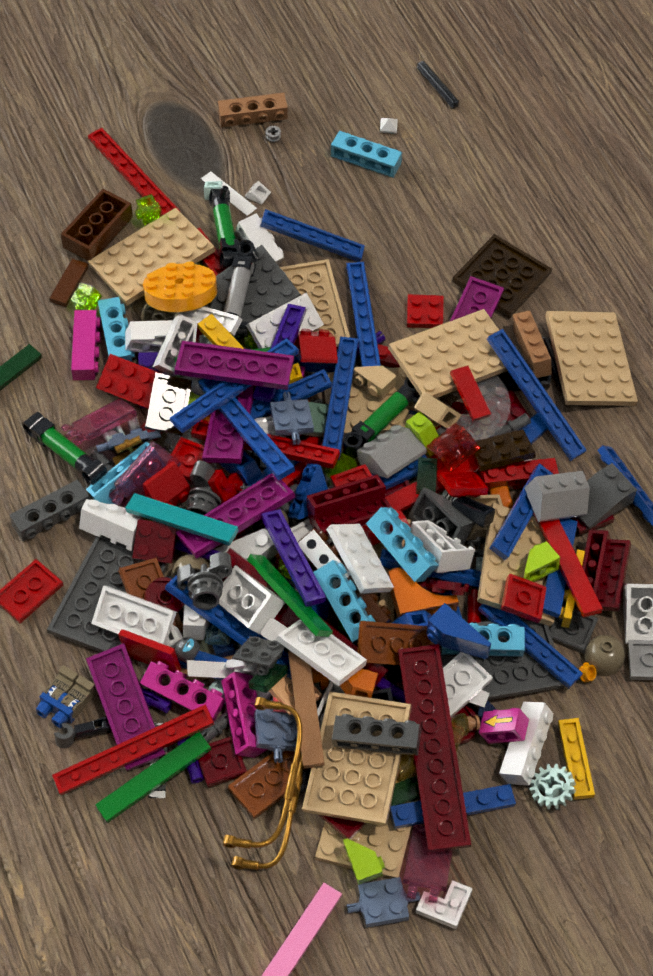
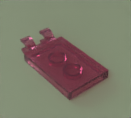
[61,398,138,446]
[109,441,181,508]
[403,825,453,903]

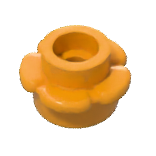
[579,662,597,682]

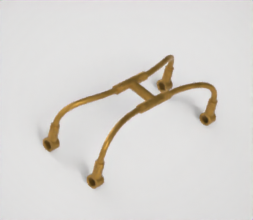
[223,697,304,870]

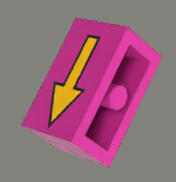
[479,708,529,744]

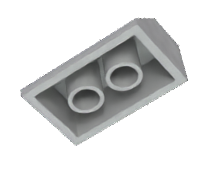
[357,425,427,478]
[524,471,590,522]

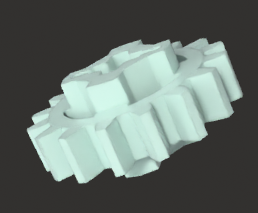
[529,764,576,809]

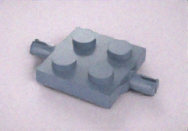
[270,392,314,445]
[96,428,161,453]
[254,698,297,763]
[346,877,420,928]

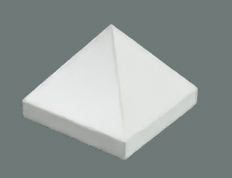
[380,118,398,134]

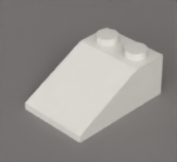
[219,565,285,634]
[623,584,653,644]

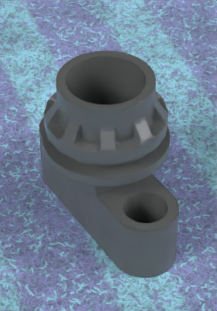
[186,461,221,515]
[177,552,232,610]

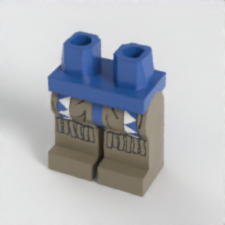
[36,665,96,728]

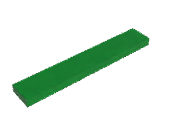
[247,554,333,637]
[95,732,212,823]

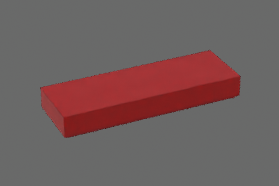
[450,365,491,422]

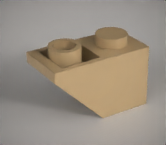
[353,366,397,400]
[414,391,461,431]

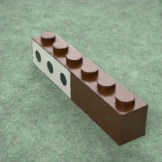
[298,528,393,623]

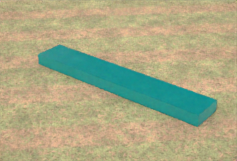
[125,493,239,546]

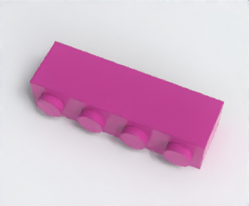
[71,310,101,380]

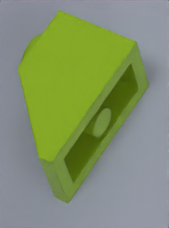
[405,412,444,458]
[524,541,560,582]
[343,839,385,885]

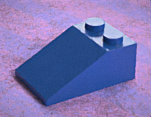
[426,603,491,659]

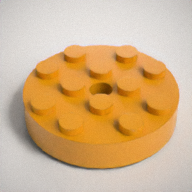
[143,262,217,312]

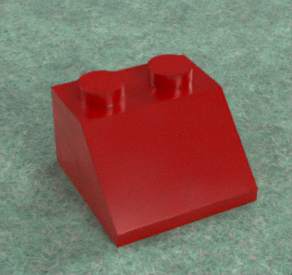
[294,329,338,363]
[143,461,190,506]

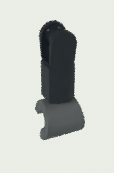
[54,717,112,749]

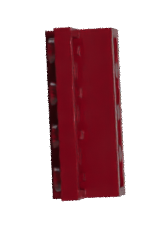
[306,474,392,536]
[582,530,631,614]

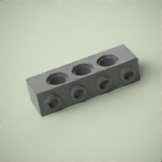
[9,479,90,541]
[332,714,421,756]

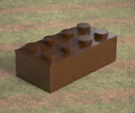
[61,189,133,261]

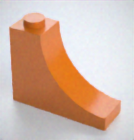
[388,567,459,618]

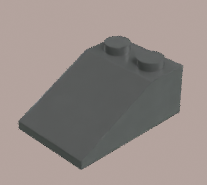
[578,463,637,530]
[409,487,475,545]

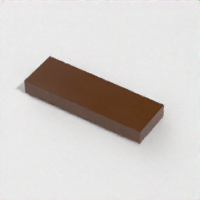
[49,259,89,307]

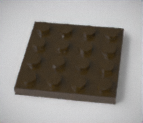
[452,234,552,318]

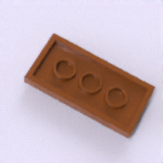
[118,558,183,633]
[357,621,435,665]
[228,751,304,819]

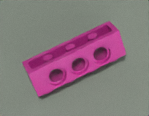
[140,661,225,721]
[221,671,268,758]

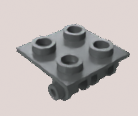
[232,636,286,676]

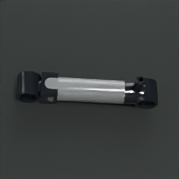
[223,240,258,340]

